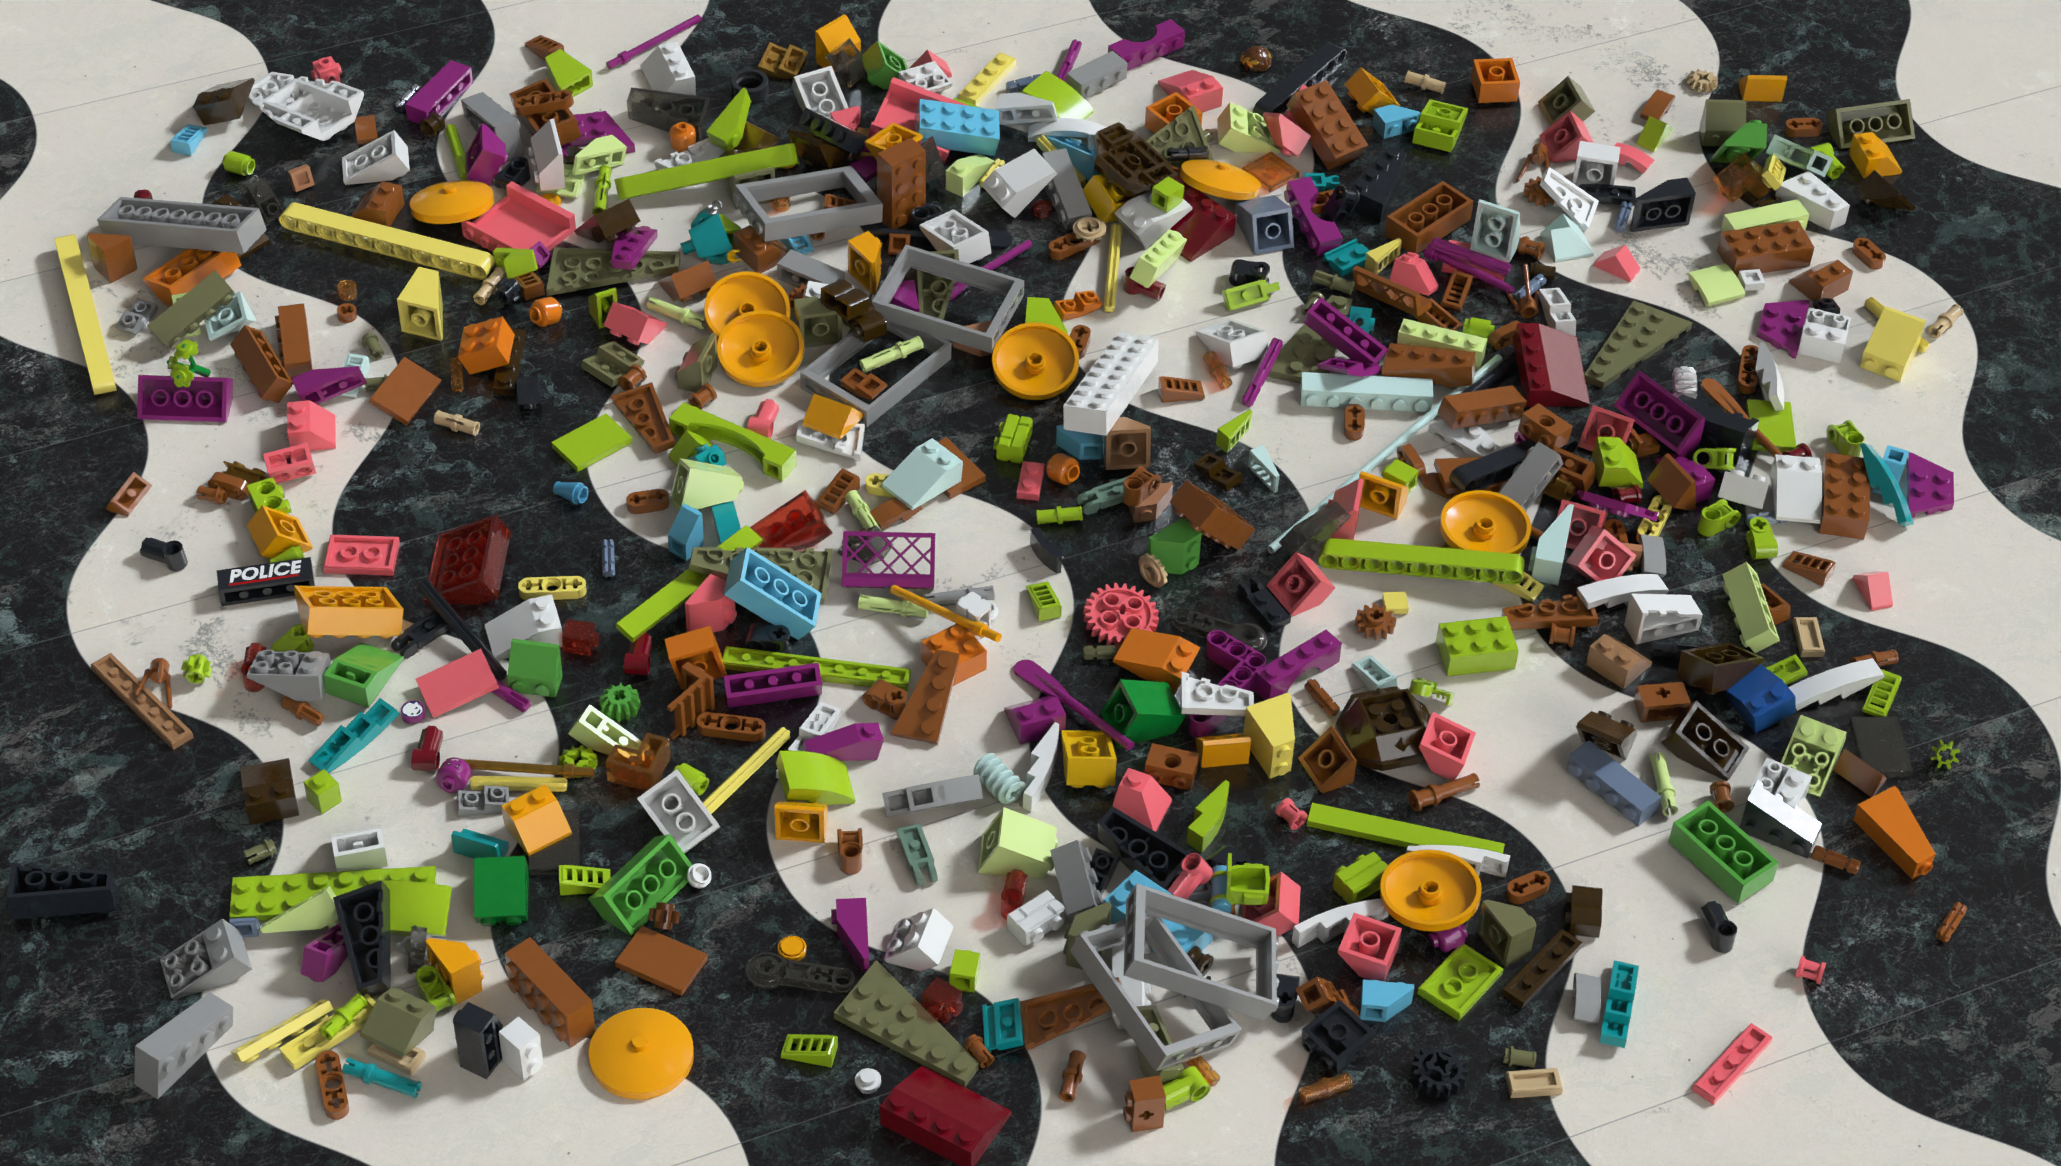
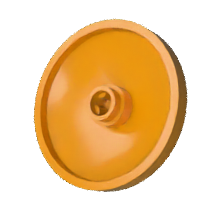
[1180,159,1261,200]
[410,180,494,224]
[704,271,790,340]
[717,310,804,387]
[992,322,1079,400]
[1440,490,1531,554]
[1380,850,1482,931]
[589,1008,694,1100]

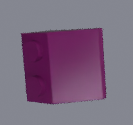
[466,124,508,186]
[1004,696,1066,745]

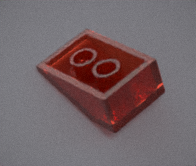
[750,490,833,551]

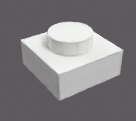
[1738,269,1766,291]

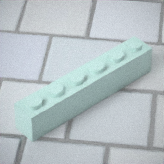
[1300,372,1433,412]

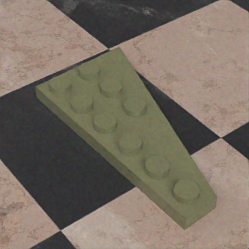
[1146,105,1214,169]
[546,247,681,296]
[1267,295,1353,384]
[1584,301,1693,389]
[688,547,833,605]
[834,960,979,1087]

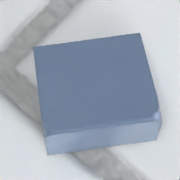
[229,918,260,937]

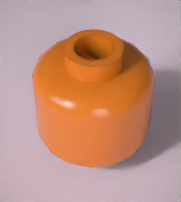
[669,122,696,153]
[529,297,562,327]
[1046,453,1080,485]

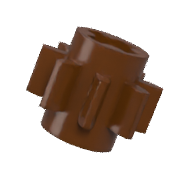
[648,902,680,930]

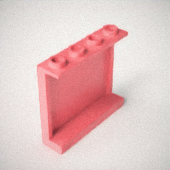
[867,77,968,167]
[461,181,576,252]

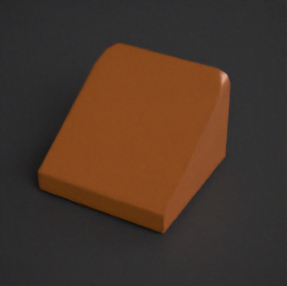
[888,233,911,255]

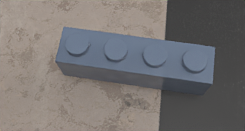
[1566,740,1661,827]

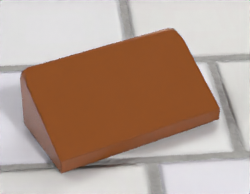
[106,472,152,516]
[1833,749,1887,797]

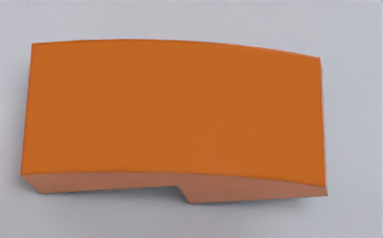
[1053,291,1103,321]

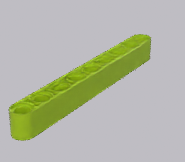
[614,143,799,200]
[1318,538,1525,585]

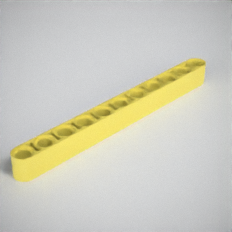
[279,202,496,280]
[54,234,117,395]

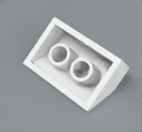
[640,41,696,104]
[528,119,565,191]

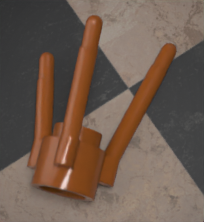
[1516,143,1550,182]
[1505,264,1539,318]
[134,658,173,709]

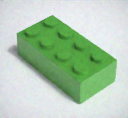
[1669,800,1779,904]

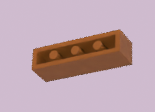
[275,303,313,380]
[230,325,294,403]
[1437,385,1527,430]

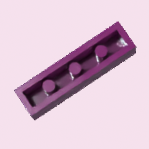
[405,60,473,124]
[1303,297,1388,364]
[724,663,822,708]

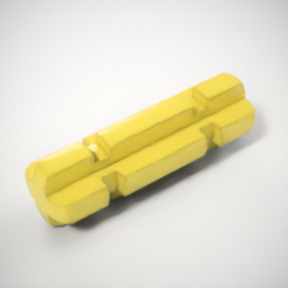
[980,158,1005,188]

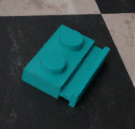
[1323,239,1370,276]
[982,998,1024,1052]

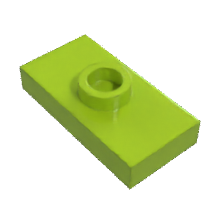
[1766,654,1808,685]

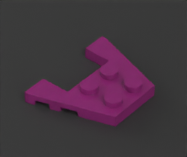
[561,111,635,159]

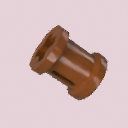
[618,364,647,391]
[688,383,717,410]
[1549,623,1576,647]
[1709,781,1734,813]

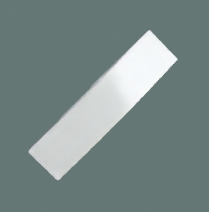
[1756,341,1784,412]
[1577,574,1669,609]
[1788,658,1885,711]
[776,702,842,779]
[1023,722,1059,812]
[1406,845,1510,878]
[1292,899,1389,948]

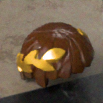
[1240,46,1272,72]

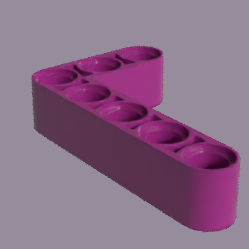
[1188,630,1266,738]

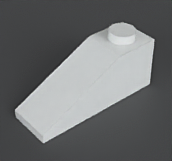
[995,92,1058,125]

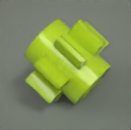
[181,654,212,684]
[1930,740,1960,769]

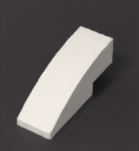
[1539,288,1577,336]

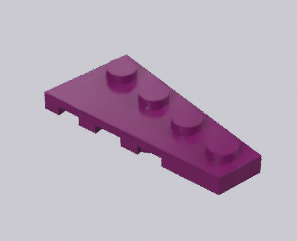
[611,226,658,270]

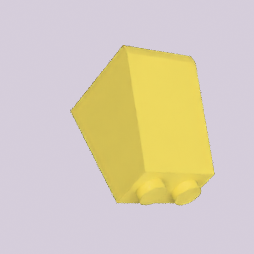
[397,267,443,341]
[1860,306,1926,382]
[1243,692,1295,778]

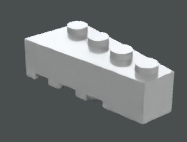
[461,92,524,162]
[1042,148,1092,230]
[134,993,233,1099]

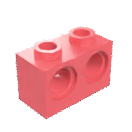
[263,442,316,484]

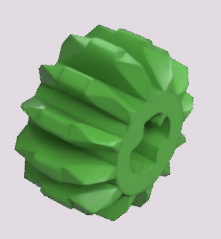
[599,683,641,723]

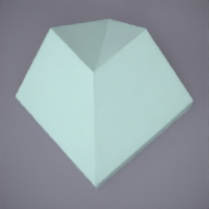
[1540,214,1594,262]
[204,291,256,341]

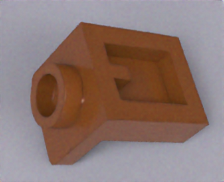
[1626,428,1660,458]

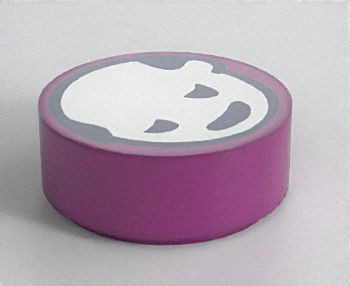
[401,700,426,724]

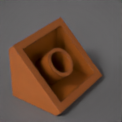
[87,233,138,283]
[1647,453,1696,511]
[1298,726,1357,793]

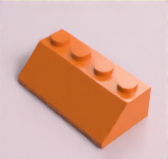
[142,249,241,307]

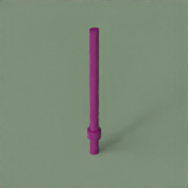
[606,14,702,69]

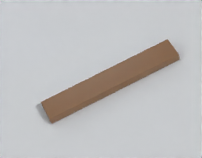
[90,653,194,750]

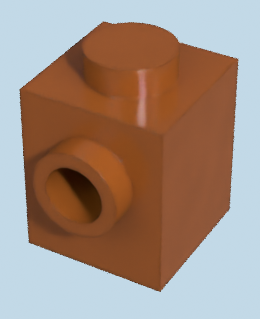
[1295,977,1337,1015]

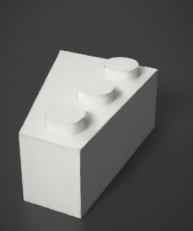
[1775,171,1850,231]
[1624,594,1703,644]

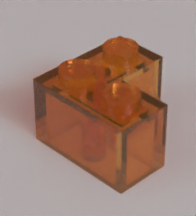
[1713,153,1773,203]
[606,733,671,791]

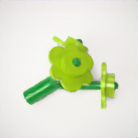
[167,339,211,387]

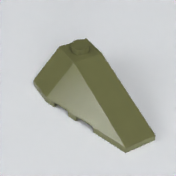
[917,249,959,320]

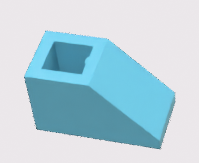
[1372,105,1421,139]
[1056,425,1102,460]
[1872,445,1909,495]
[668,503,704,561]
[1360,980,1414,1022]

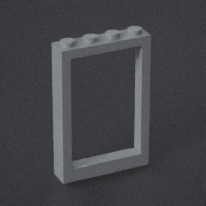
[733,166,883,242]
[870,245,1024,353]
[800,321,951,427]
[1124,883,1279,1021]
[1070,914,1242,1071]

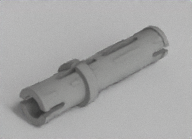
[924,585,995,606]

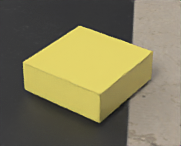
[1382,592,1409,614]

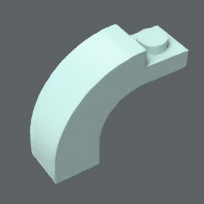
[1766,134,1833,177]

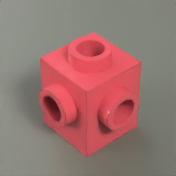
[311,56,342,84]

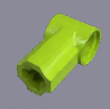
[1808,143,1845,180]
[1163,1066,1211,1110]

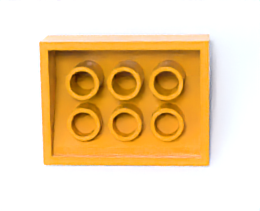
[294,586,404,639]

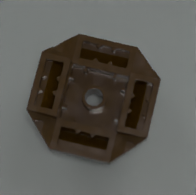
[1093,122,1178,198]
[1335,686,1430,771]

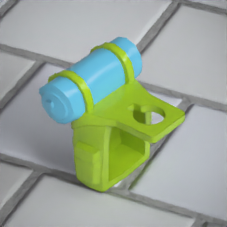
[1210,853,1270,914]

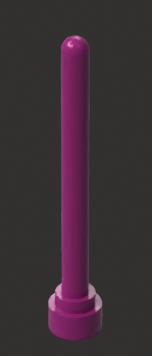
[1424,242,1515,294]

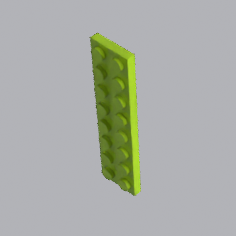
[230,866,437,922]

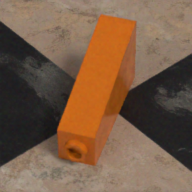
[1853,786,1936,879]

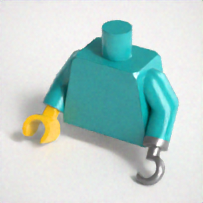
[680,199,742,265]

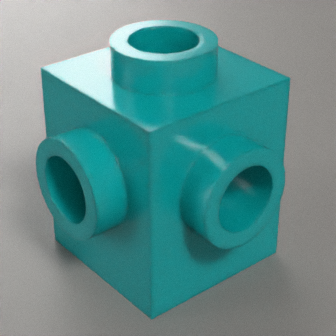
[1345,306,1375,334]
[687,443,727,466]

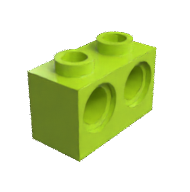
[247,477,292,514]

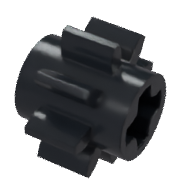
[495,277,521,305]

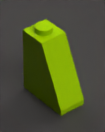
[545,49,593,97]
[1025,297,1068,334]

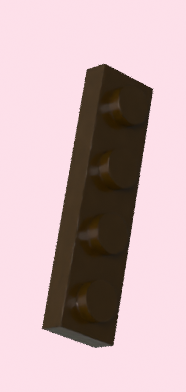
[493,329,526,395]
[1502,929,1583,1009]

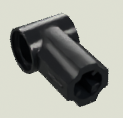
[140,537,188,571]
[1699,901,1738,953]

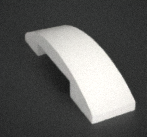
[1028,118,1106,142]

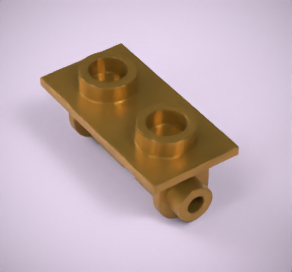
[222,461,268,484]
[1542,476,1577,502]

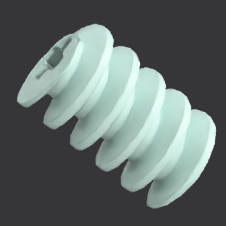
[973,753,1026,804]

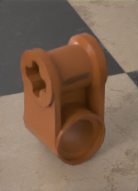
[1122,466,1162,506]
[862,679,907,720]
[837,828,863,875]

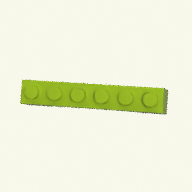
[669,402,797,482]

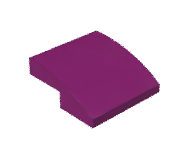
[1317,357,1381,377]

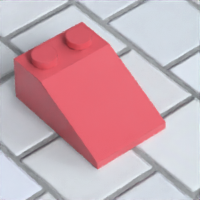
[1158,70,1223,112]

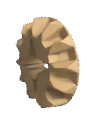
[1686,69,1718,92]
[1073,217,1106,243]
[1139,553,1168,588]

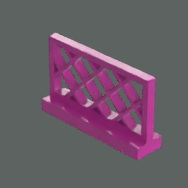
[841,531,936,589]

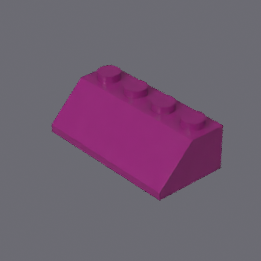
[1613,370,1706,459]
[137,375,233,422]

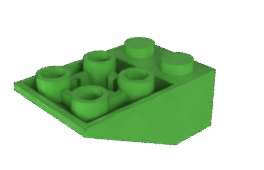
[323,643,404,708]

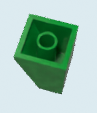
[1100,679,1185,747]
[474,856,529,926]

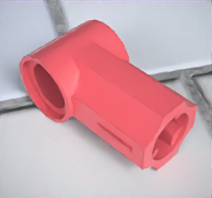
[747,399,779,438]
[1167,853,1213,900]

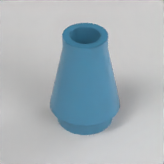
[553,481,588,504]

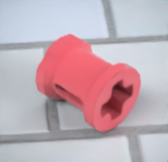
[1275,798,1308,830]
[1795,956,1826,985]

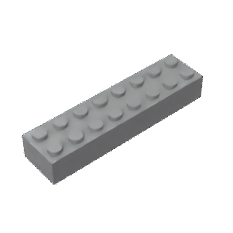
[97,197,267,254]

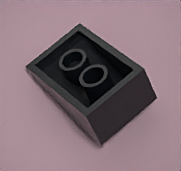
[1630,177,1696,232]

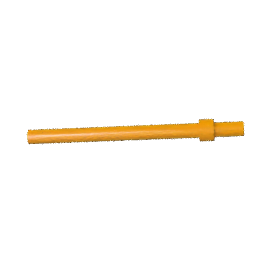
[890,585,1002,642]

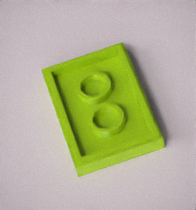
[1746,399,1796,452]
[552,413,633,472]
[1417,944,1503,1021]

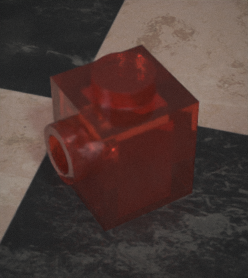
[562,619,599,656]
[922,977,963,1023]

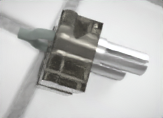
[396,925,448,974]

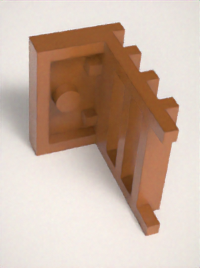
[667,662,715,740]

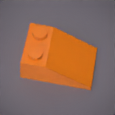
[1112,628,1200,695]

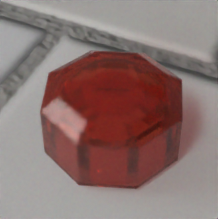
[1031,199,1052,218]

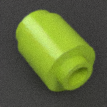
[222,151,255,176]
[1463,317,1495,342]
[673,763,709,796]

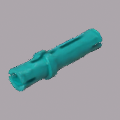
[342,1057,422,1098]

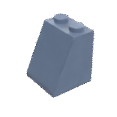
[1235,195,1294,255]

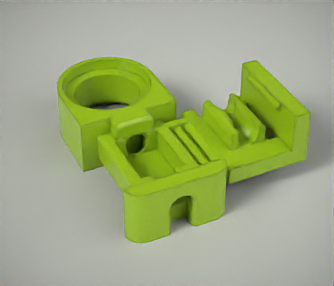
[1409,677,1455,706]

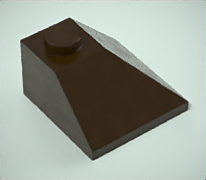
[1857,170,1916,211]

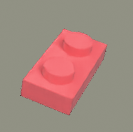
[1016,461,1045,501]

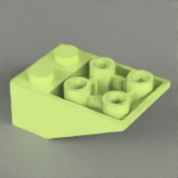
[1217,102,1281,153]
[1781,715,1847,797]

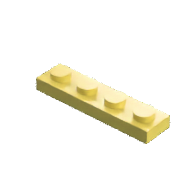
[958,52,1016,106]
[1762,153,1786,190]
[279,993,376,1070]
[230,999,334,1063]

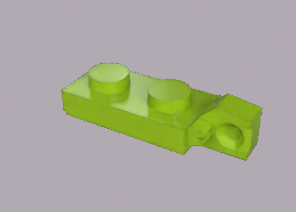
[1222,280,1280,311]

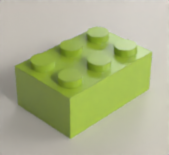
[1436,616,1519,677]

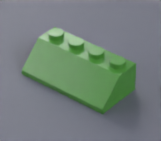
[1710,120,1767,164]
[588,834,692,936]

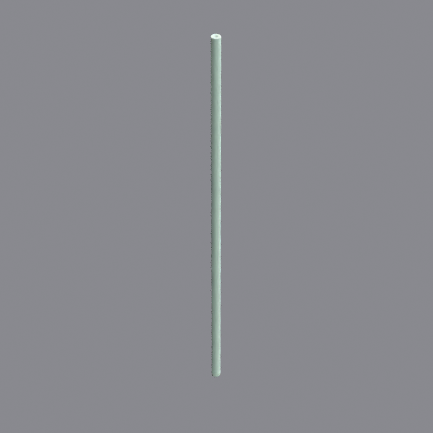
[1267,354,1502,554]

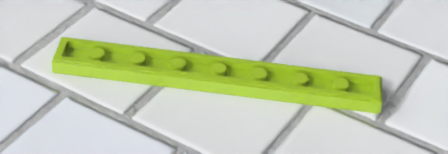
[616,525,763,643]
[722,646,911,692]
[1307,803,1505,854]

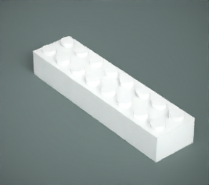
[1063,332,1158,436]

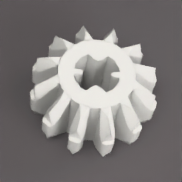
[1672,366,1698,399]

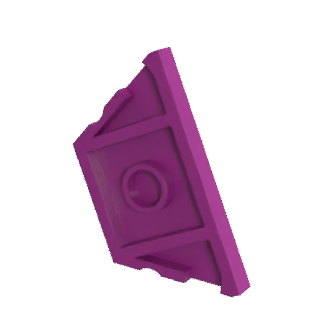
[1757,300,1810,359]
[1907,452,1954,518]
[1575,490,1659,521]

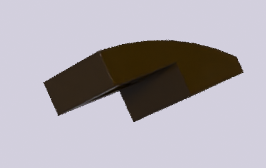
[1193,452,1242,491]

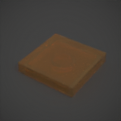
[1242,152,1300,193]

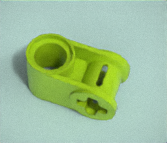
[1826,420,1865,457]
[1692,448,1736,470]
[1697,499,1741,537]
[1746,517,1778,560]
[270,624,314,653]
[415,965,457,1015]

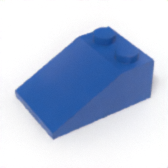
[1721,664,1796,734]

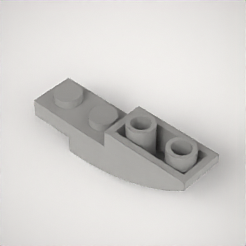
[882,774,983,818]

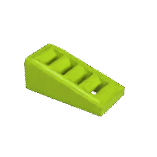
[1216,409,1253,453]
[1026,581,1062,621]
[1862,669,1902,720]
[559,865,611,895]
[781,1034,838,1068]

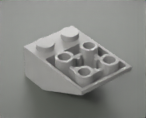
[247,650,331,702]
[160,919,252,1000]

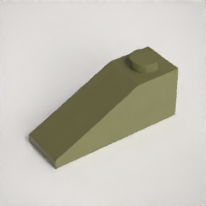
[1136,1005,1184,1085]

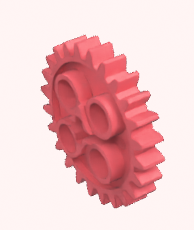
[1083,583,1159,647]

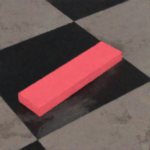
[1692,1023,1773,1105]

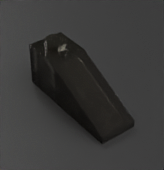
[1279,501,1351,558]

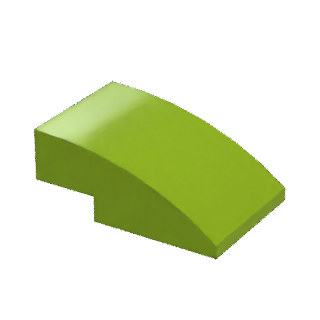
[1022,71,1094,120]
[1412,99,1468,152]
[776,751,856,805]
[369,880,452,937]

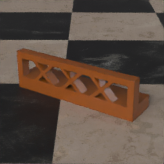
[1353,266,1432,317]

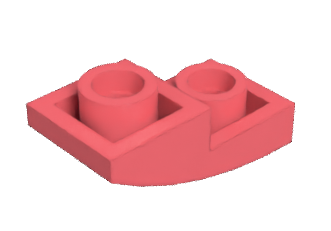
[1614,142,1655,174]

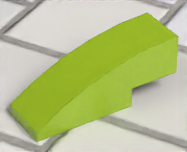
[1186,780,1229,853]

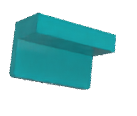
[451,828,509,859]

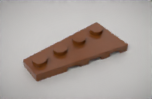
[611,382,676,454]
[1502,594,1598,630]
[891,649,960,745]
[1020,977,1122,1051]

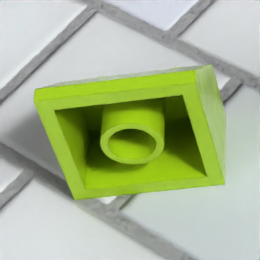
[1592,437,1643,488]

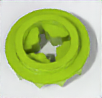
[559,745,598,778]

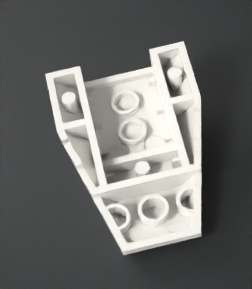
[248,72,364,141]

